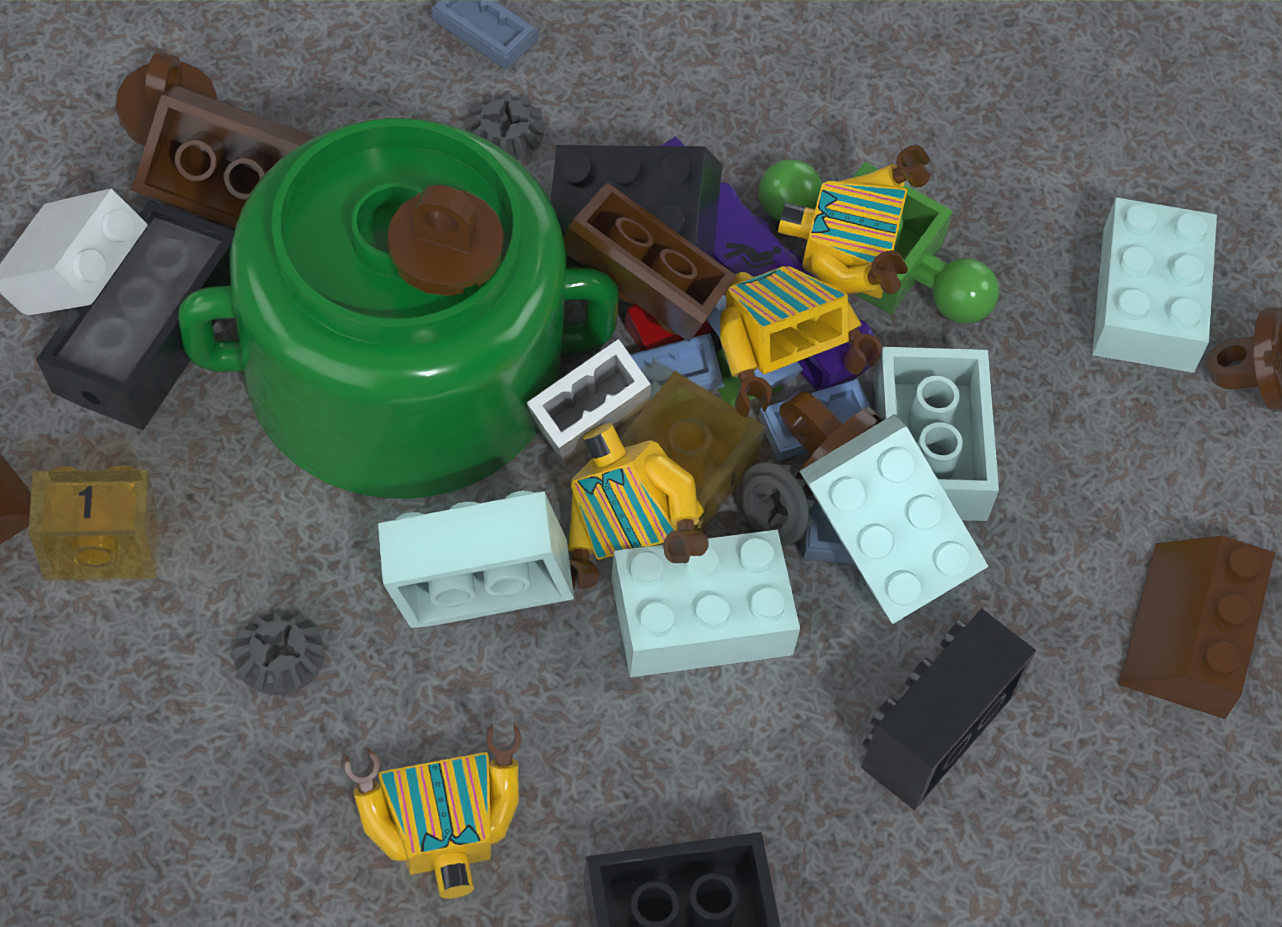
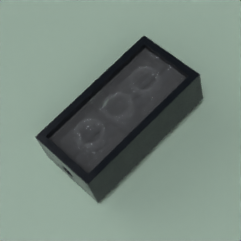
[36,200,235,430]

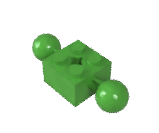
[758,159,999,324]

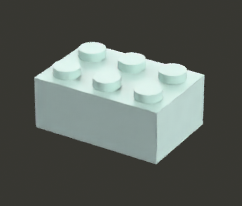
[1092,197,1217,373]
[873,347,999,521]
[799,414,989,624]
[378,491,574,628]
[611,530,800,677]

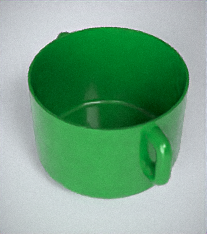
[178,118,620,499]

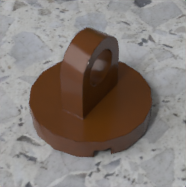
[116,52,218,146]
[387,185,504,296]
[1207,307,1282,412]
[779,390,884,496]

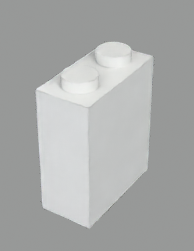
[0,188,148,316]
[527,339,651,463]

